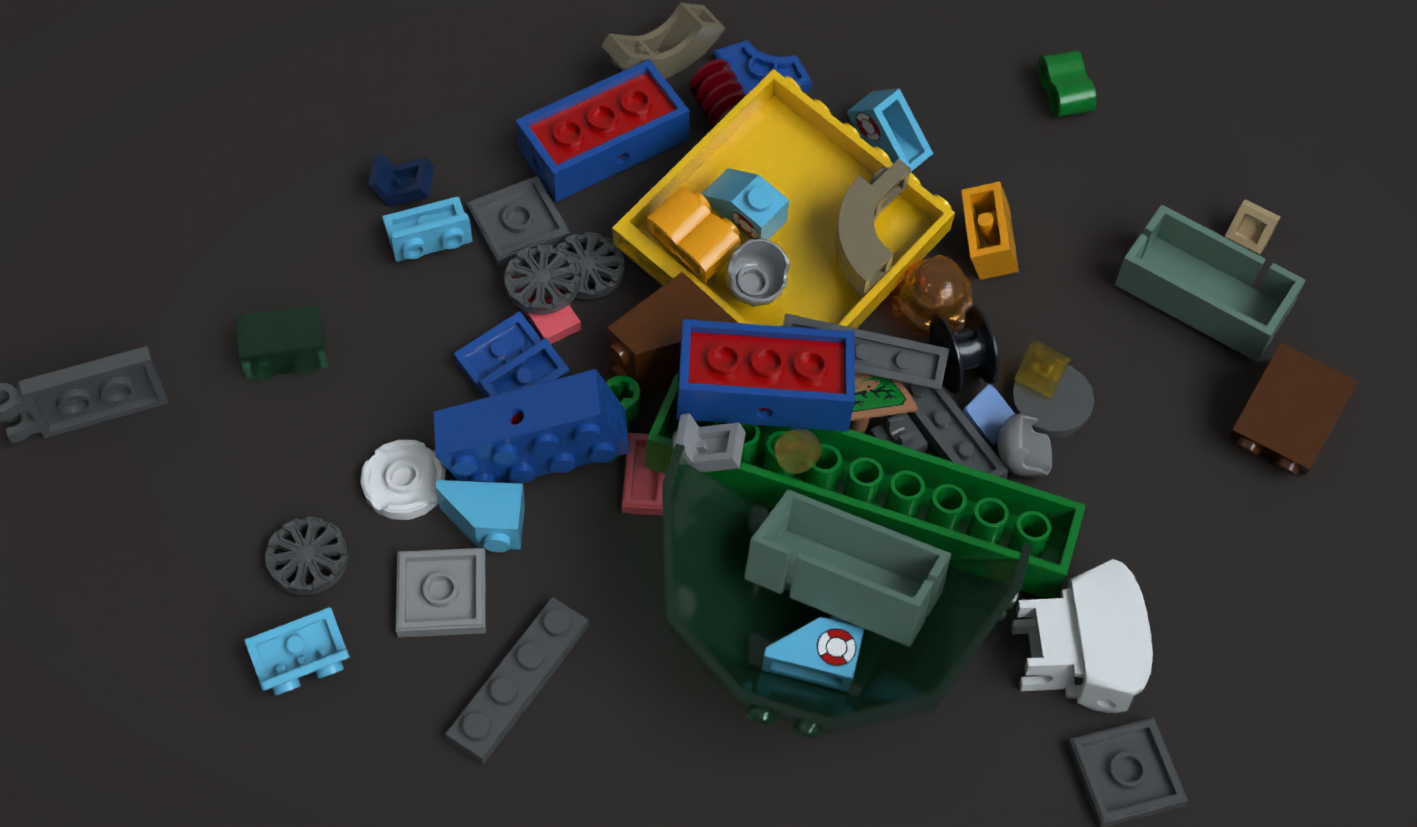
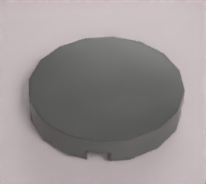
[1011,362,1095,439]

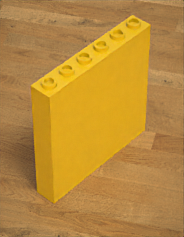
[612,69,955,329]

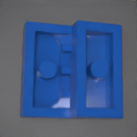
[452,311,570,398]

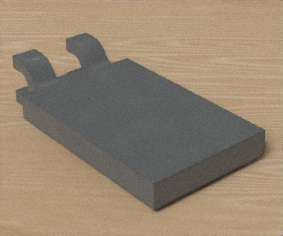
[0,346,169,444]

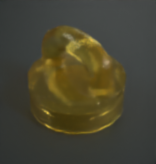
[775,428,822,474]

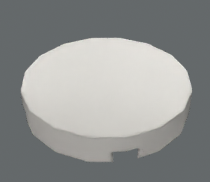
[360,440,447,520]

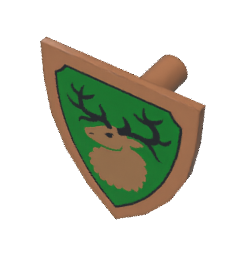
[850,372,918,433]

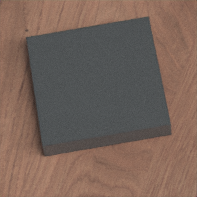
[466,175,570,268]
[1067,717,1188,827]

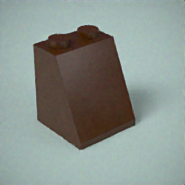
[607,272,738,397]
[1230,343,1358,476]

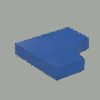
[713,40,812,94]

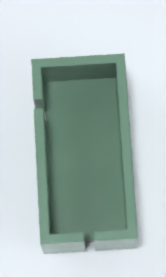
[1115,205,1306,362]
[745,489,951,647]

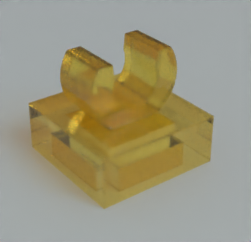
[1014,340,1072,399]

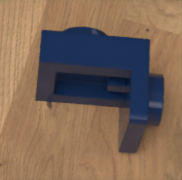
[368,153,435,207]

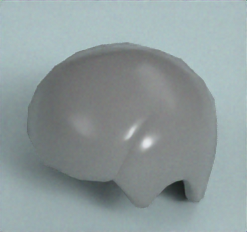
[726,238,790,307]
[997,414,1052,478]

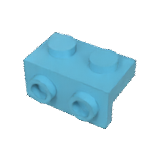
[382,196,473,262]
[244,607,350,696]

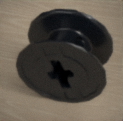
[929,305,999,394]

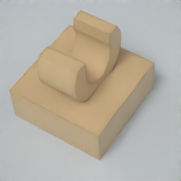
[1225,199,1281,254]

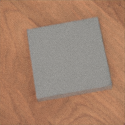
[396,548,486,638]

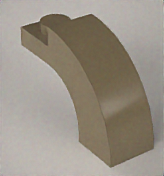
[601,2,725,79]
[836,159,911,298]

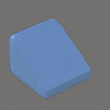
[963,384,1016,448]

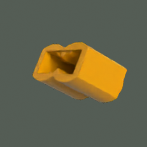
[647,186,741,283]

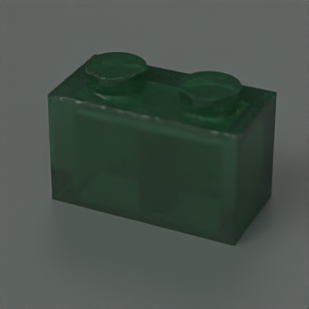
[236,305,329,379]

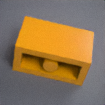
[961,181,1019,280]

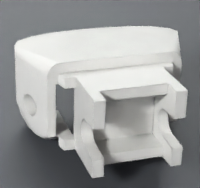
[1011,559,1153,713]

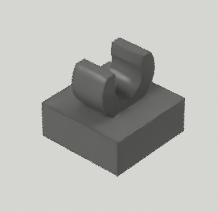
[870,413,928,453]

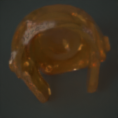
[890,255,973,337]

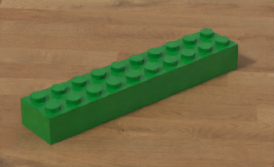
[645,374,1086,599]

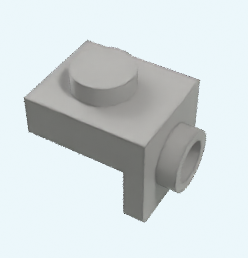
[673,413,746,473]

